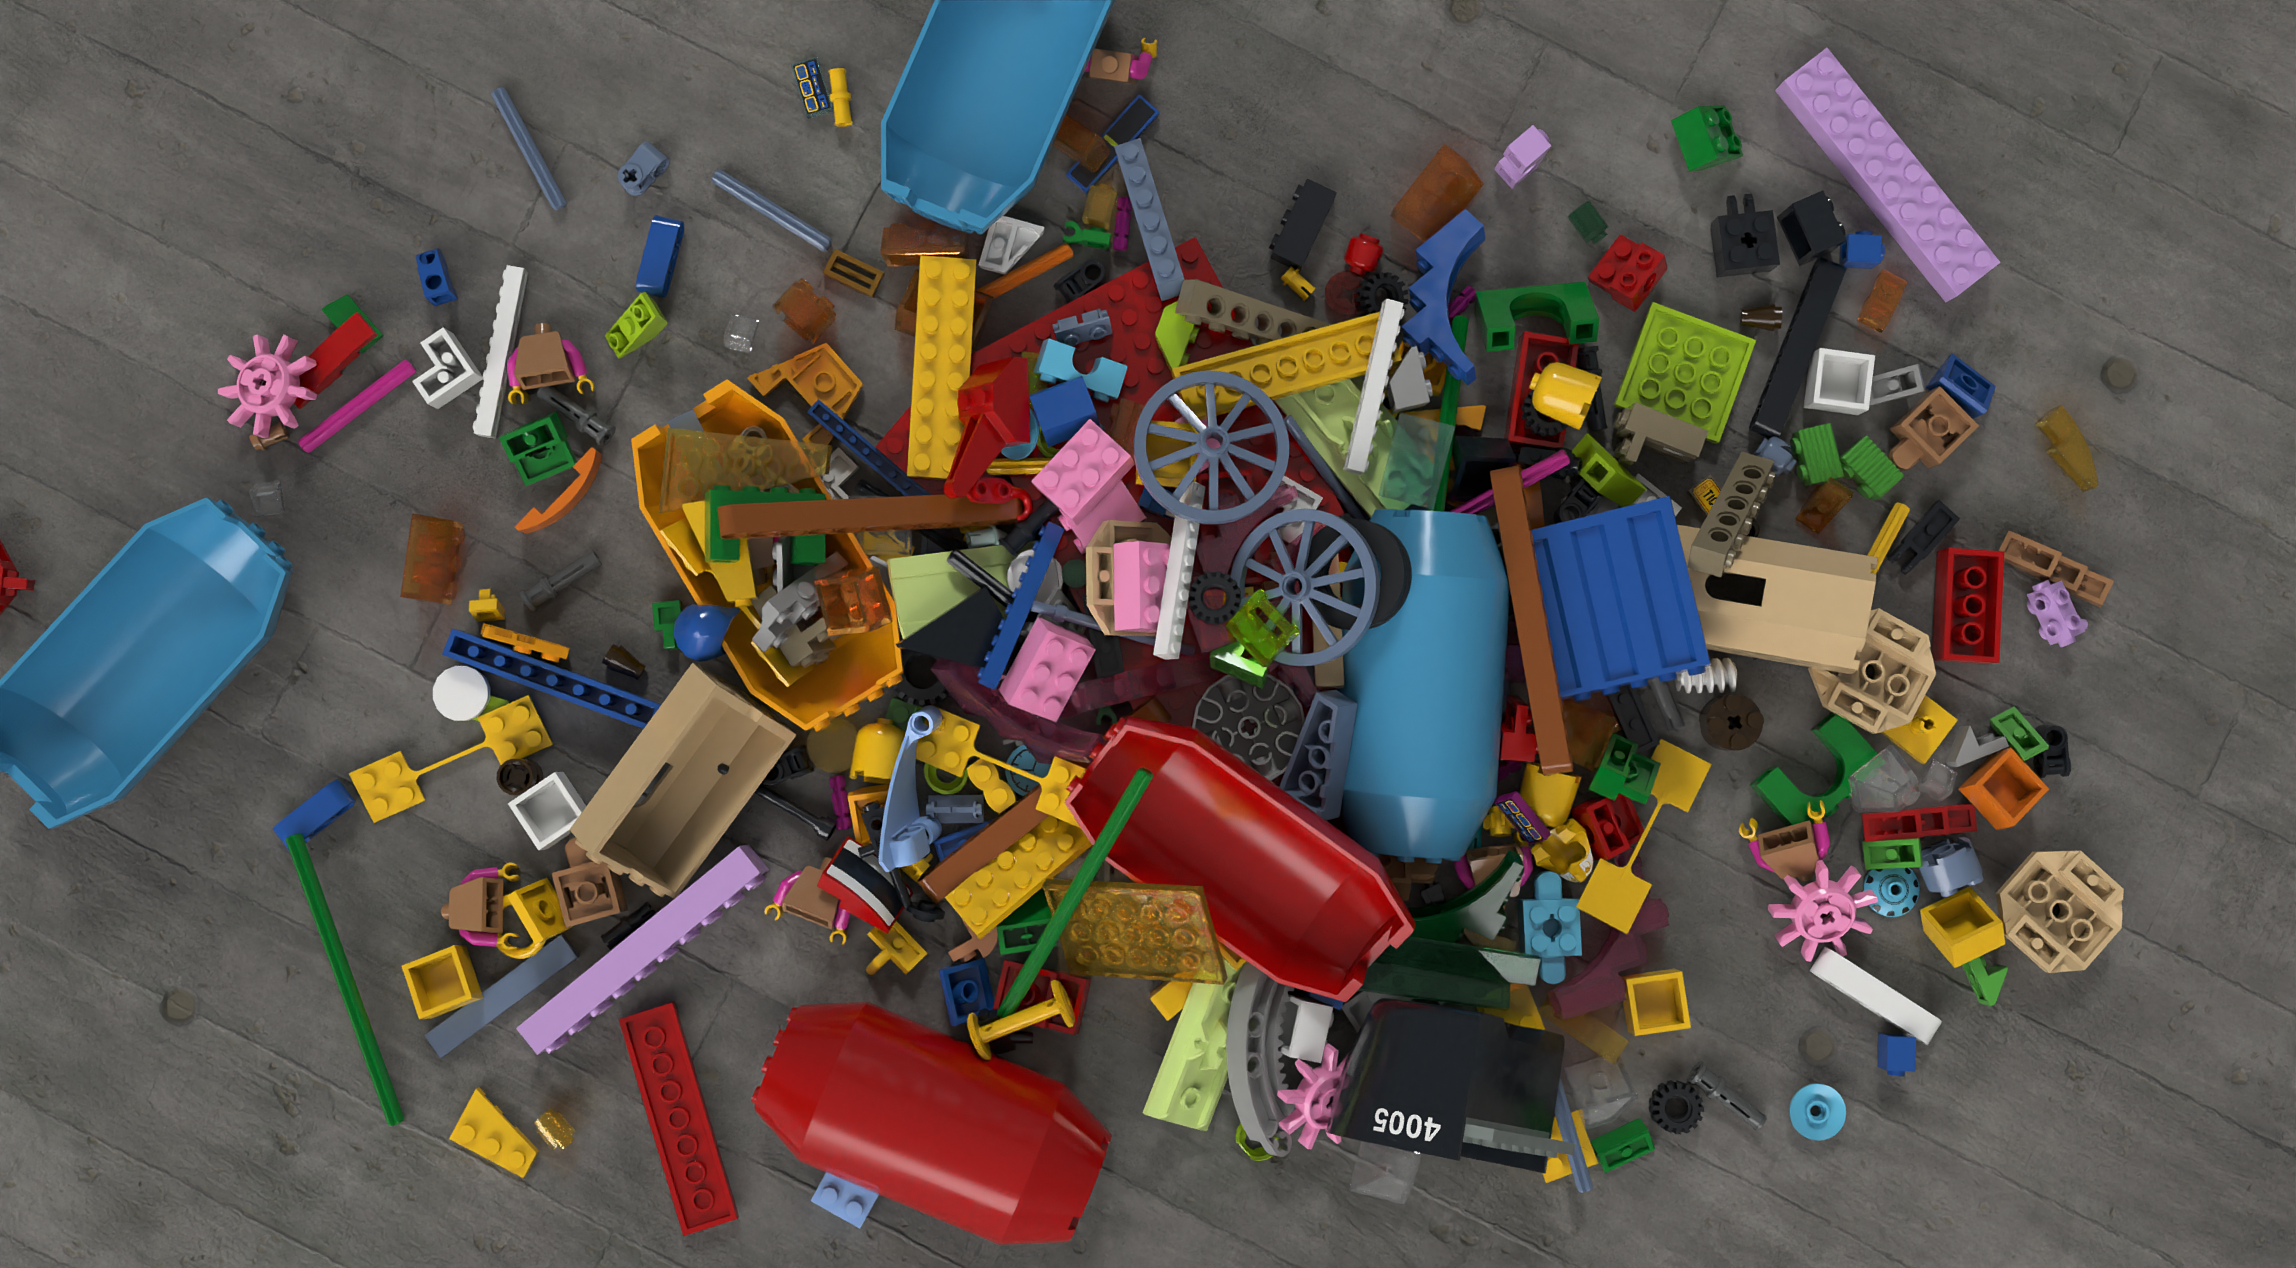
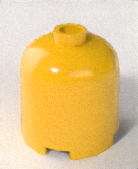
[1529,362,1602,430]
[849,718,906,784]
[1519,762,1582,827]

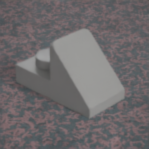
[1869,364,1926,406]
[1945,725,2009,767]

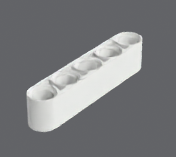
[1810,947,1942,1046]

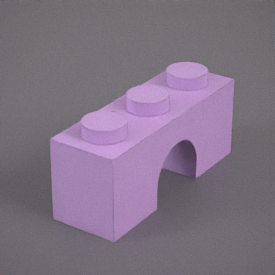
[1495,125,1551,189]

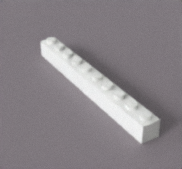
[473,265,528,439]
[1343,299,1404,475]
[1153,481,1205,660]

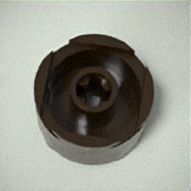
[1699,694,1764,751]

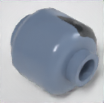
[1753,437,1796,477]

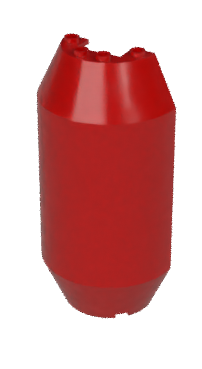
[1064,716,1415,1002]
[751,1002,1112,1245]

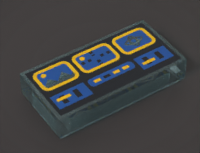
[791,57,834,119]

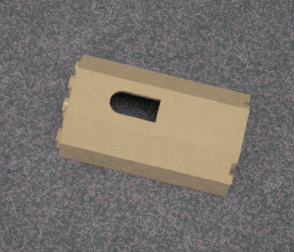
[1677,525,1878,674]
[569,663,796,899]

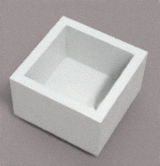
[1803,348,1875,415]
[508,772,586,850]
[1278,993,1334,1063]

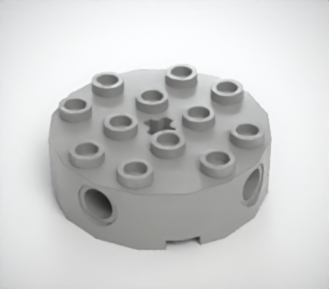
[1192,674,1305,781]

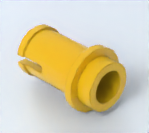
[1280,266,1316,301]

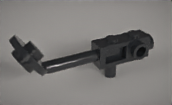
[1453,425,1583,479]
[858,801,945,922]

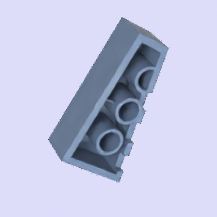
[1279,690,1358,820]

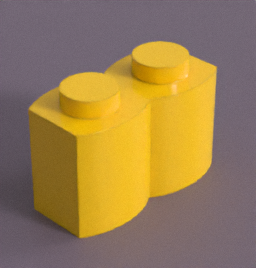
[967,758,1018,813]

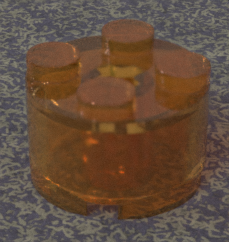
[772,278,836,344]

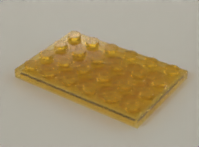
[1042,879,1228,985]

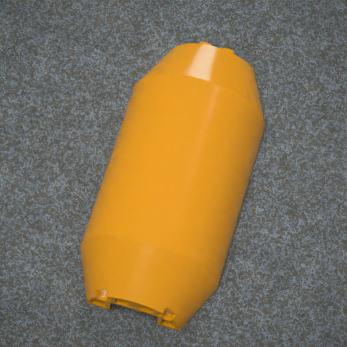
[631,379,904,732]

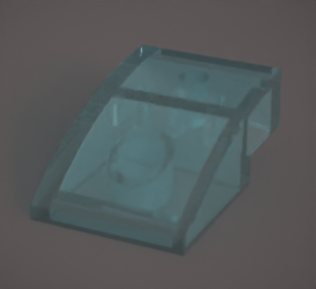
[1378,412,1456,509]

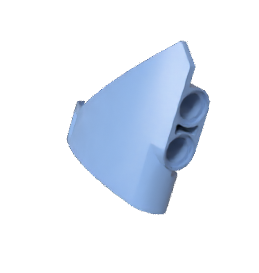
[878,705,942,872]

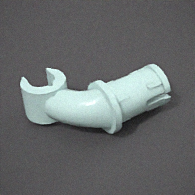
[966,525,1008,549]

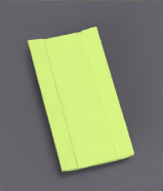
[1274,376,1434,518]
[887,540,1039,639]
[1143,953,1243,1131]

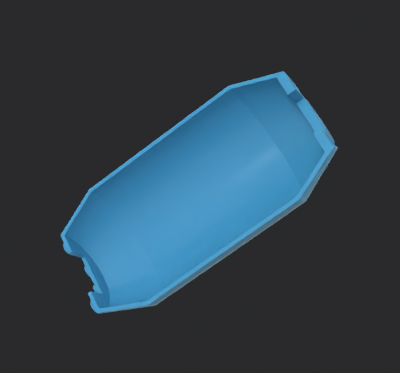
[881,0,1115,235]
[0,497,293,829]
[1336,509,1510,863]

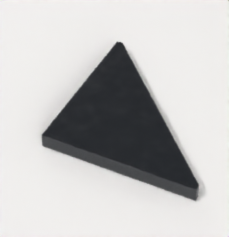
[896,587,1021,676]

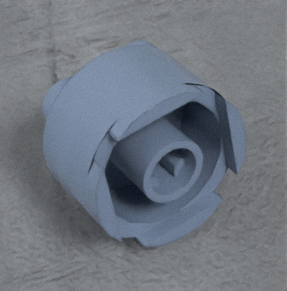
[1918,837,1984,897]

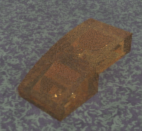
[1857,269,1908,333]

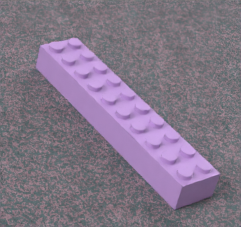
[1775,48,2000,303]
[516,844,769,1055]

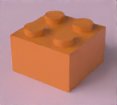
[1958,747,2049,830]

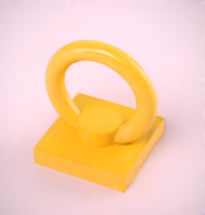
[496,877,573,959]

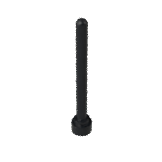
[717,764,837,841]

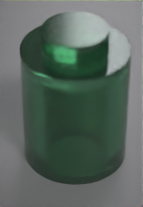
[1567,200,1609,245]
[1062,559,1086,590]

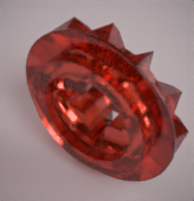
[1325,271,1364,316]

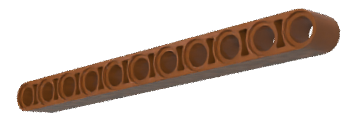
[1490,465,1573,776]
[717,494,1024,539]
[917,695,1172,903]

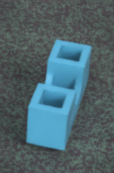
[1033,339,1128,403]

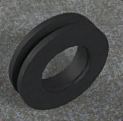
[1298,519,1412,630]

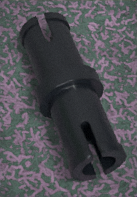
[601,902,656,950]

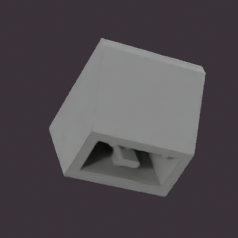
[1386,346,1433,414]

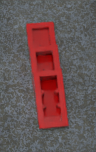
[294,312,378,409]
[1861,803,1977,842]

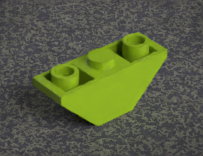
[605,292,668,359]
[1155,301,1209,372]
[1572,434,1647,507]

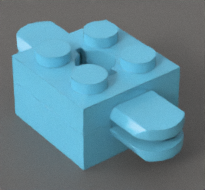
[1517,871,1582,984]

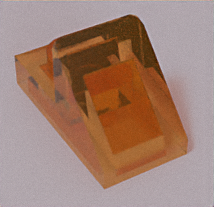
[1795,477,1854,534]

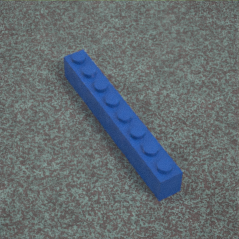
[442,629,662,729]

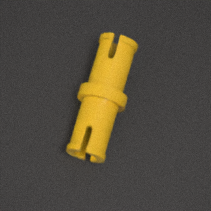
[828,68,853,127]

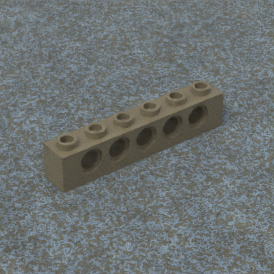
[1175,279,1331,345]
[1687,452,1776,577]

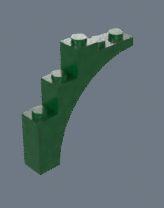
[1384,850,1524,960]

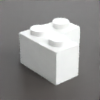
[412,327,483,409]

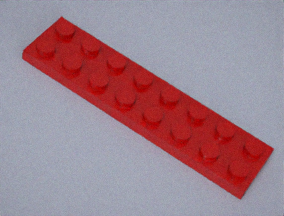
[618,1001,739,1236]

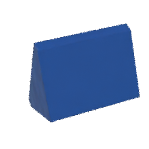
[1926,353,1996,419]
[1029,376,1101,447]
[939,958,994,1026]

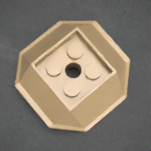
[1086,520,1188,637]
[1808,608,1936,734]
[1996,850,2124,973]

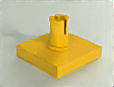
[1880,695,1958,764]

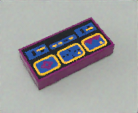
[1494,791,1551,844]

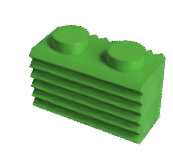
[1790,423,1844,487]
[1839,436,1904,501]

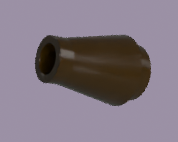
[1740,304,1782,331]
[602,644,646,680]

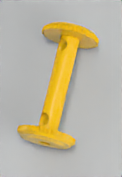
[967,980,1075,1060]

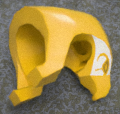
[1531,818,1594,883]

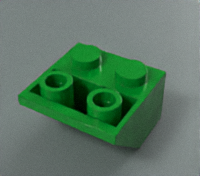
[1671,105,1743,172]
[996,888,1058,955]

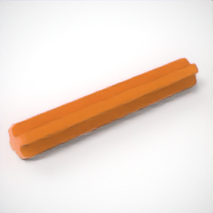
[974,243,1074,305]

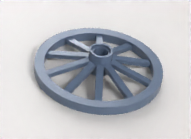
[1133,371,1289,524]
[1230,509,1380,666]

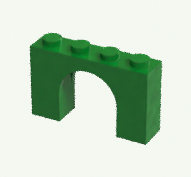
[1475,282,1599,352]
[705,485,825,565]
[1750,712,1885,827]

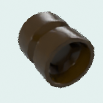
[496,759,543,795]

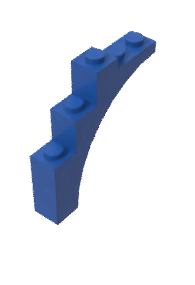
[1401,209,1485,385]

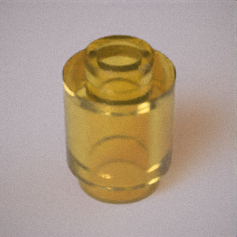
[534,1108,576,1151]

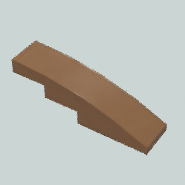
[1999,531,2114,608]

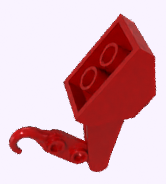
[944,356,1032,521]

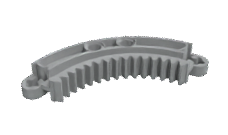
[1226,961,1295,1157]

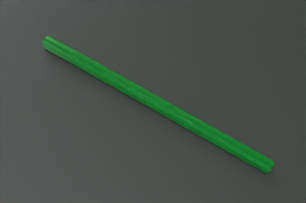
[1428,316,1469,512]
[997,767,1153,1018]
[285,833,404,1126]

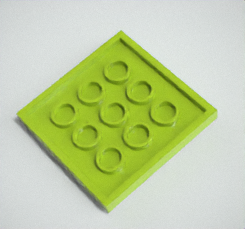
[1613,302,1756,444]

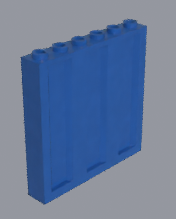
[1500,496,1711,705]

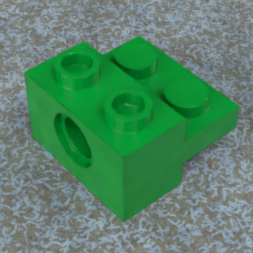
[499,412,577,486]
[1589,733,1661,805]

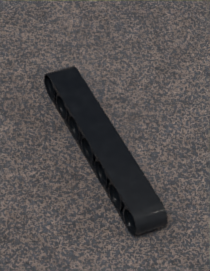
[1749,257,1846,439]

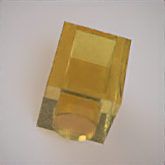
[1082,184,1118,230]

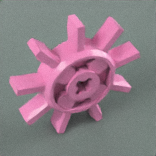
[218,334,317,439]
[1768,860,1878,962]
[1277,1043,1349,1149]

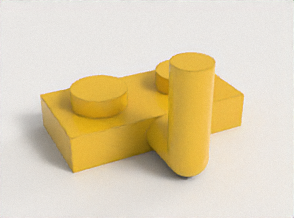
[866,921,928,975]

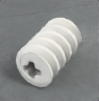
[1675,658,1737,693]

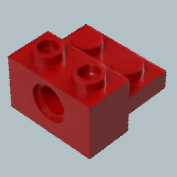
[1588,234,1667,312]
[1499,695,1539,762]
[1571,793,1647,860]

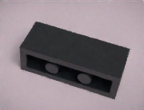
[1269,179,1337,272]

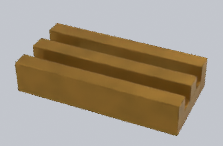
[823,249,885,298]

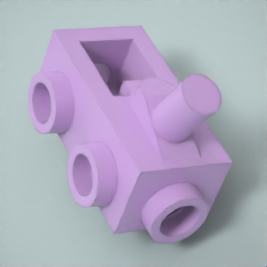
[2027,580,2088,648]

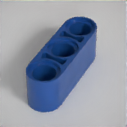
[636,215,684,298]
[273,780,356,850]

